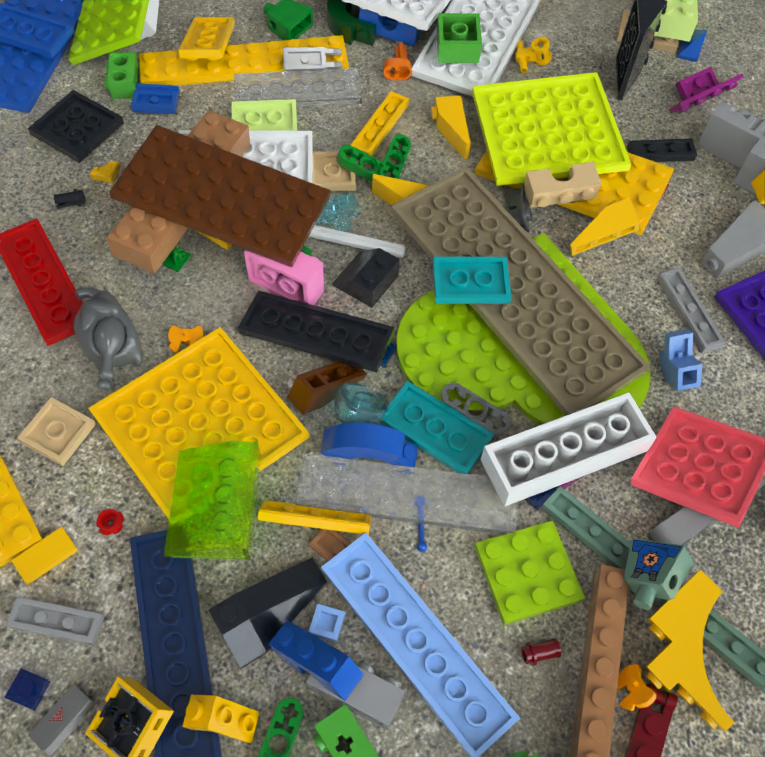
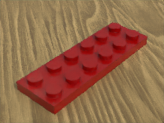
[0,218,83,346]

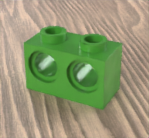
[104,52,140,99]

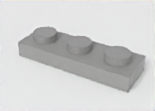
[6,597,104,646]

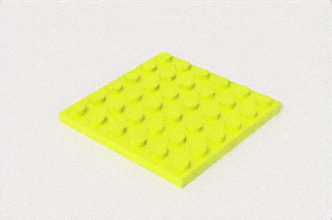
[472,72,631,186]

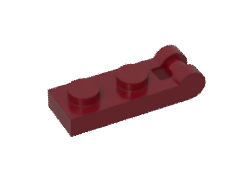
[625,683,678,757]

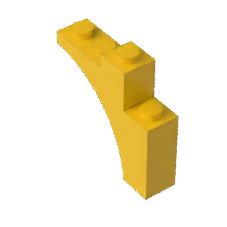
[644,569,735,731]

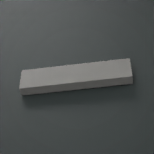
[657,267,726,354]

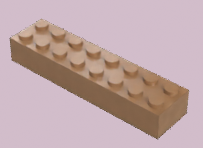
[107,110,250,274]

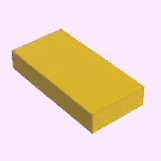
[11,526,79,585]

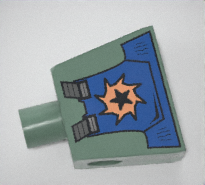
[624,538,694,610]

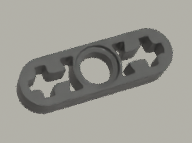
[442,383,510,435]

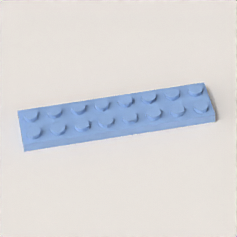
[321,533,520,757]

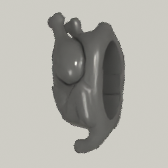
[73,287,143,390]

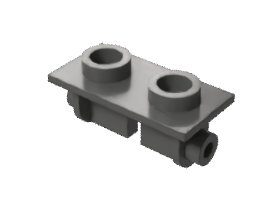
[508,183,533,232]

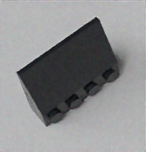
[616,0,667,100]

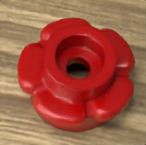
[96,509,125,536]

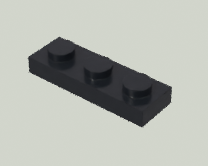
[627,138,698,162]

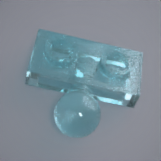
[316,193,361,232]

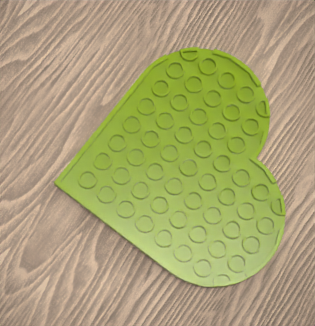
[396,232,650,425]

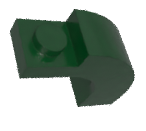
[327,0,376,46]

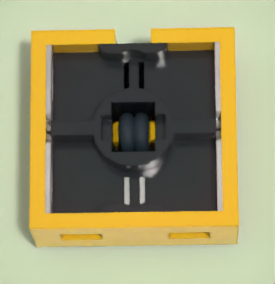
[85,676,174,757]

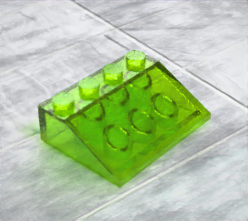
[164,441,261,560]

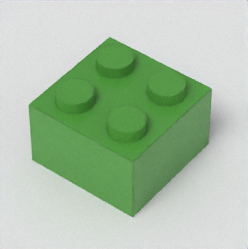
[437,13,482,63]

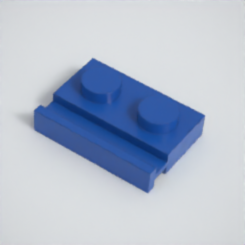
[131,84,180,114]

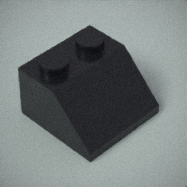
[333,248,400,308]

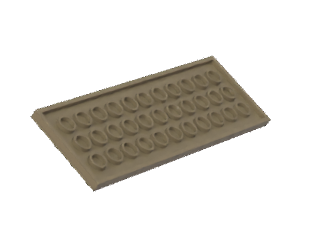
[391,167,651,416]

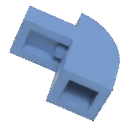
[659,329,702,391]

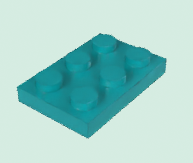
[432,257,511,304]

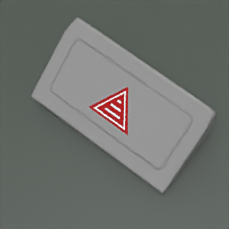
[28,684,96,756]

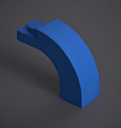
[320,423,418,473]

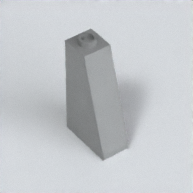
[702,200,765,278]

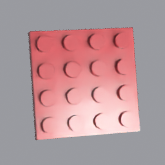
[631,406,765,528]

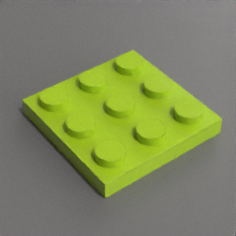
[474,521,585,626]

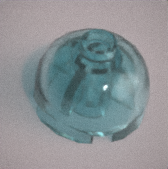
[334,383,389,425]

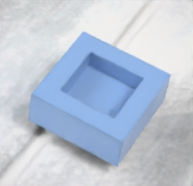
[308,604,346,643]

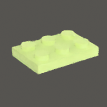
[232,99,297,131]

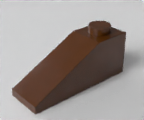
[287,362,367,415]

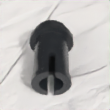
[54,188,86,209]

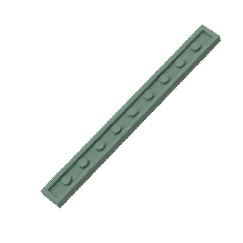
[542,486,765,693]

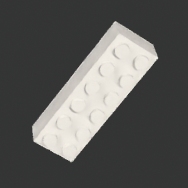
[481,393,657,507]

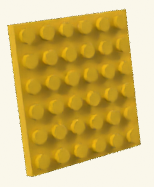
[88,327,310,528]

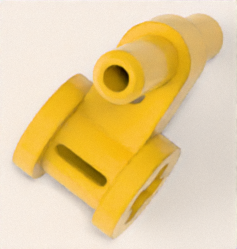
[515,37,552,73]

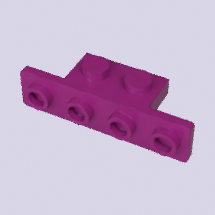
[669,67,744,114]

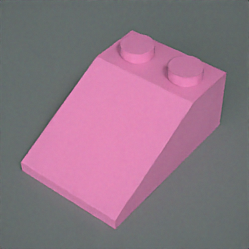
[244,250,324,305]

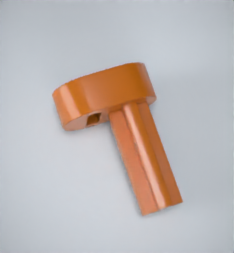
[383,42,412,80]

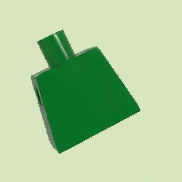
[263,0,313,41]

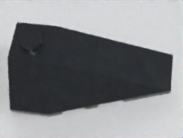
[209,557,327,669]

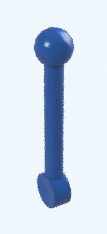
[414,497,427,552]

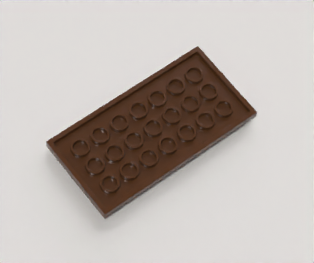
[109,125,331,267]

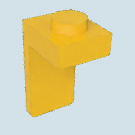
[182,695,259,743]

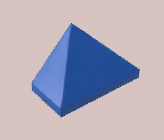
[677,29,707,62]

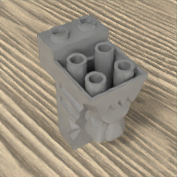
[697,102,765,194]

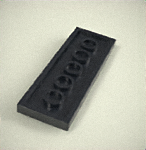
[238,290,395,373]

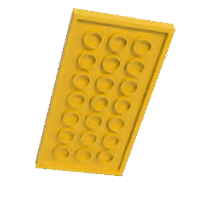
[475,151,674,236]

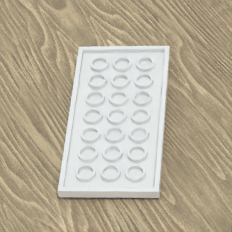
[411,0,541,97]

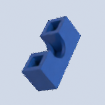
[359,8,421,46]
[268,620,364,701]

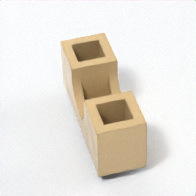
[523,162,602,208]

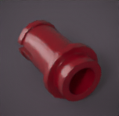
[521,638,561,666]

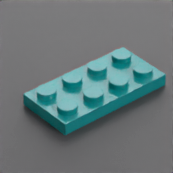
[378,381,495,478]

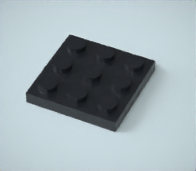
[28,90,124,163]

